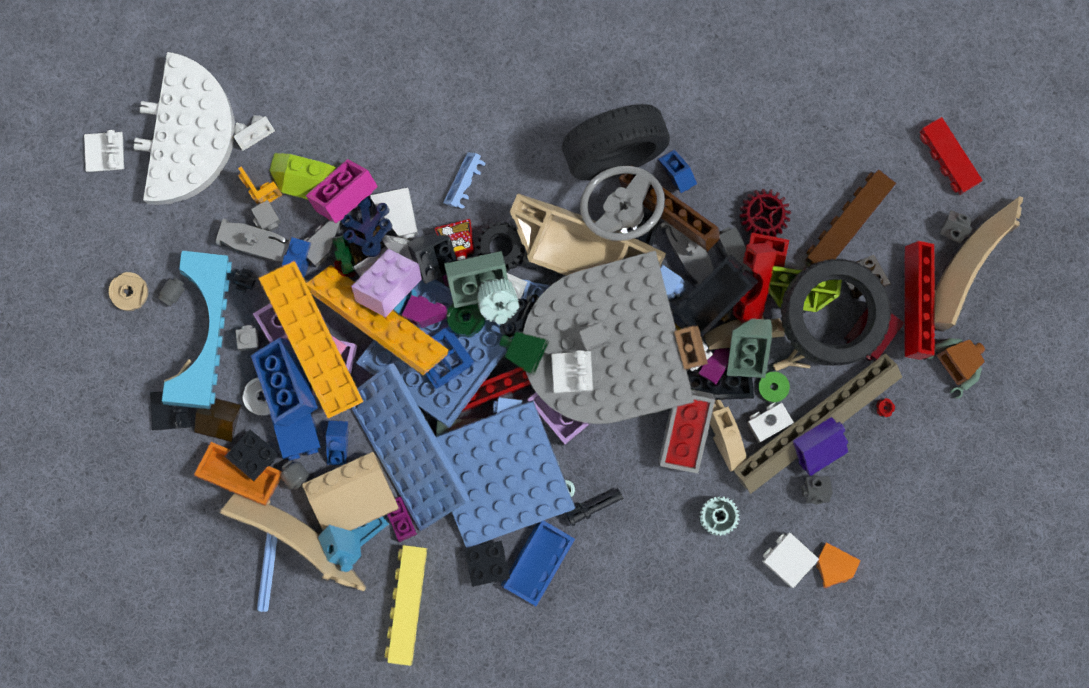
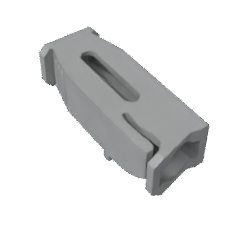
[216,218,291,264]
[659,221,714,288]

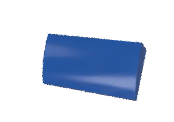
[501,520,575,606]

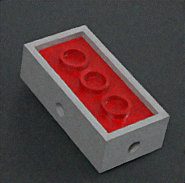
[659,390,715,473]

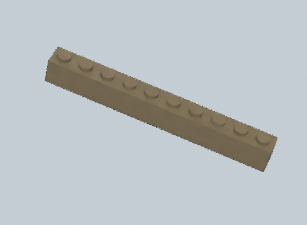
[733,353,902,494]

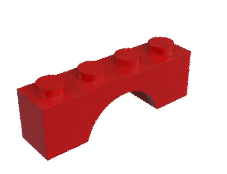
[732,243,777,323]

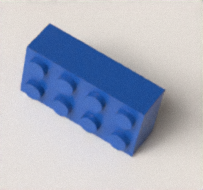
[251,337,318,426]

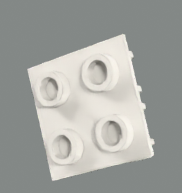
[84,130,124,172]
[552,351,593,393]

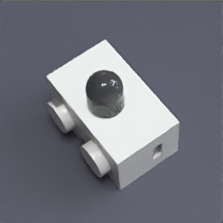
[747,402,794,443]

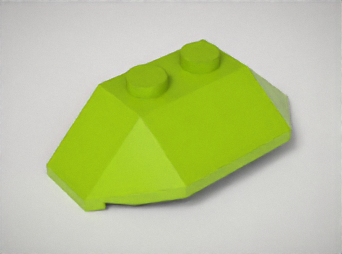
[270,153,337,200]
[768,266,842,312]

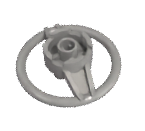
[580,166,665,241]

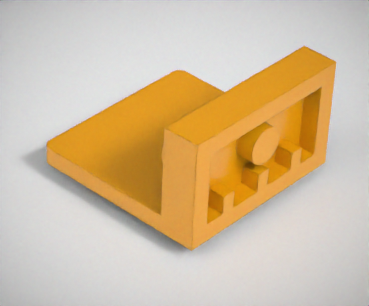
[238,166,283,204]

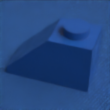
[659,150,697,193]

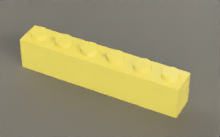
[385,545,427,666]

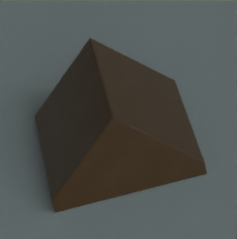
[194,398,242,442]

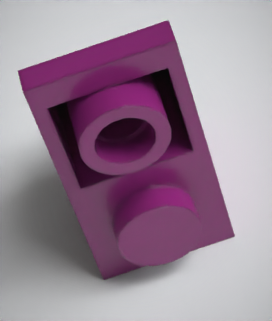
[402,295,447,328]

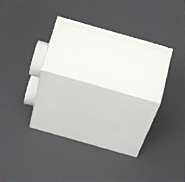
[762,533,819,588]

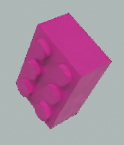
[306,159,378,223]

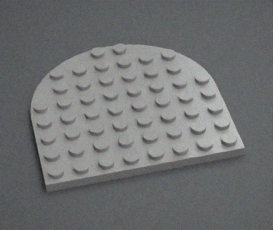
[523,251,694,424]

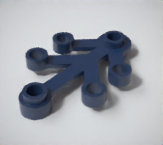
[341,196,393,257]

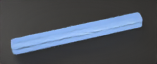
[257,532,277,612]

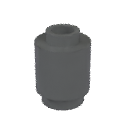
[158,277,185,306]

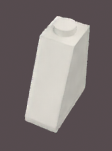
[371,188,418,240]

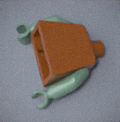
[926,338,985,399]

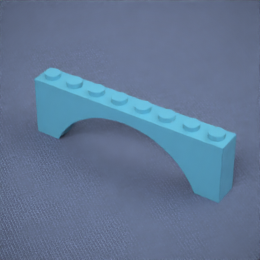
[162,251,232,409]

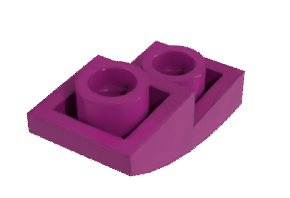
[699,348,730,384]
[387,497,417,542]

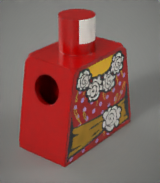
[435,219,474,261]

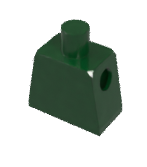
[499,332,549,375]

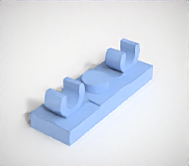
[443,152,485,208]

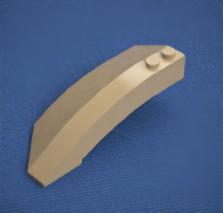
[510,194,666,276]
[934,196,1023,332]
[220,493,367,591]

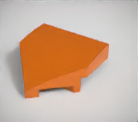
[816,542,861,588]

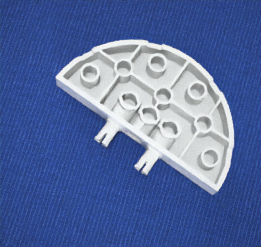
[134,52,235,205]

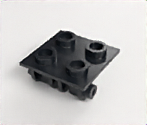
[150,391,191,431]
[224,429,280,481]
[464,540,510,587]

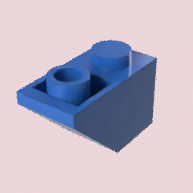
[326,420,349,465]

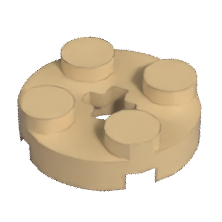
[109,272,148,311]

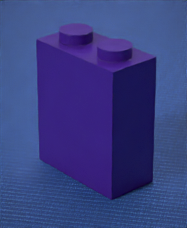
[793,417,848,476]

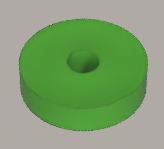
[758,372,790,403]

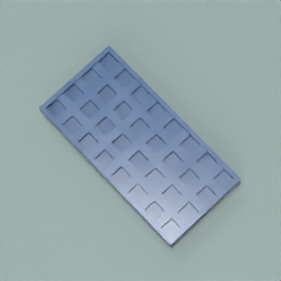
[352,363,470,531]

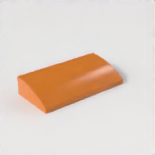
[194,442,282,506]

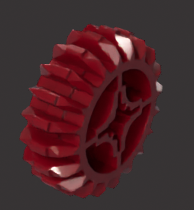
[739,189,791,237]

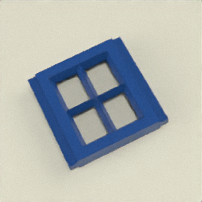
[425,326,474,389]

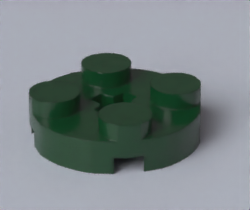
[332,235,356,275]
[447,303,486,338]

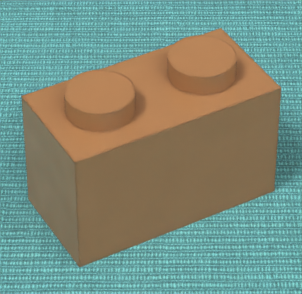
[674,326,708,369]

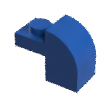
[282,237,311,278]

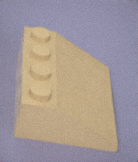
[302,452,399,531]

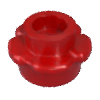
[876,398,895,417]

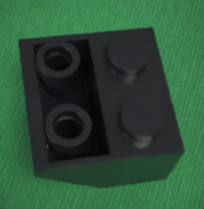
[407,235,457,284]

